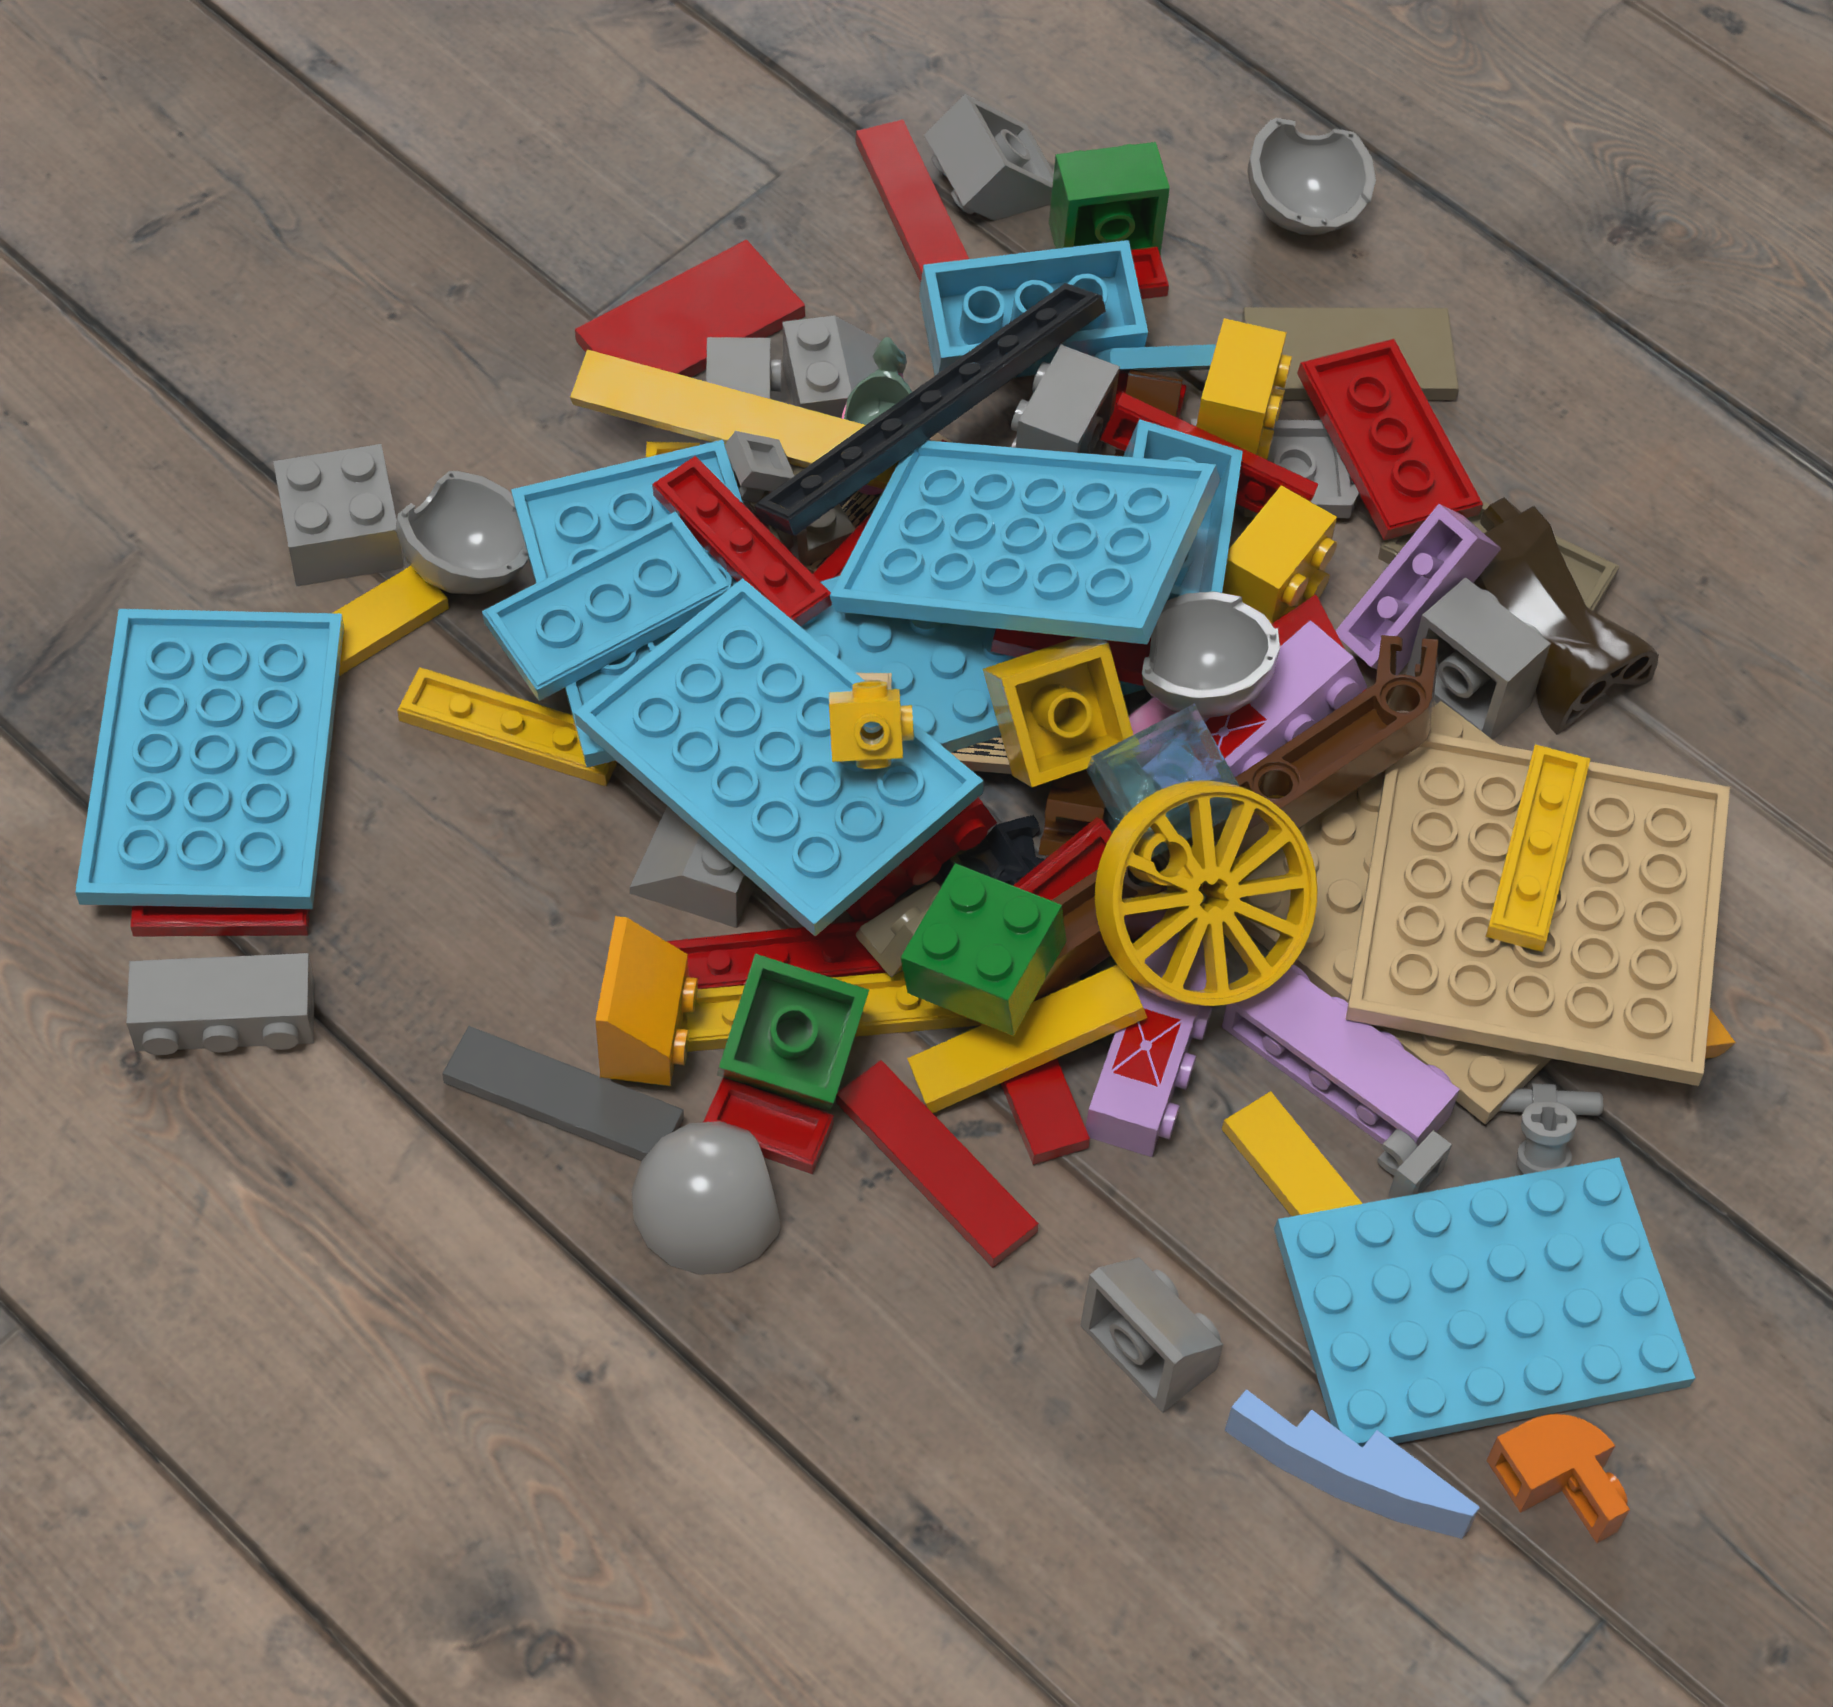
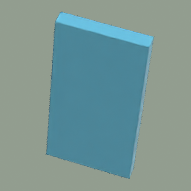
[482,511,731,701]

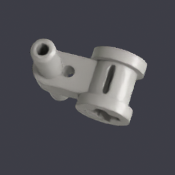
[1500,1083,1603,1174]

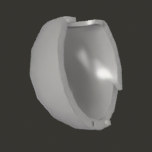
[1247,118,1376,235]
[395,471,529,594]
[1142,591,1280,719]
[631,1121,781,1275]

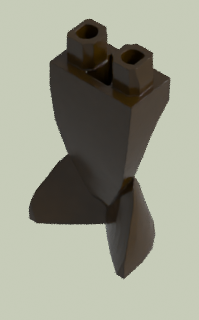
[1474,497,1659,735]

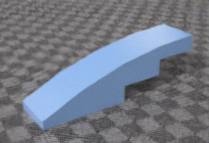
[1225,1389,1480,1539]

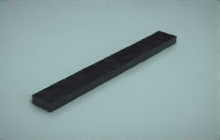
[754,283,1106,536]

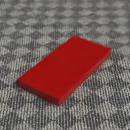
[575,239,805,377]
[1297,339,1483,540]

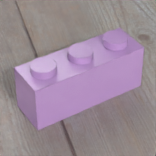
[1336,504,1501,675]

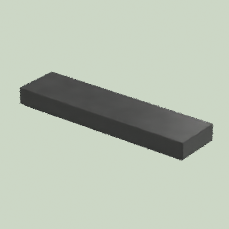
[442,1026,684,1161]

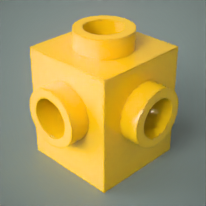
[829,681,914,769]

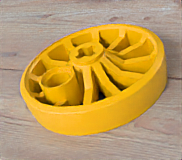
[1095,780,1317,1006]

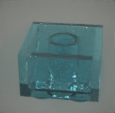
[1086,704,1239,858]

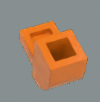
[1486,1414,1630,1543]

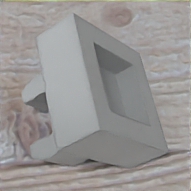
[724,431,794,502]
[1377,1129,1452,1198]

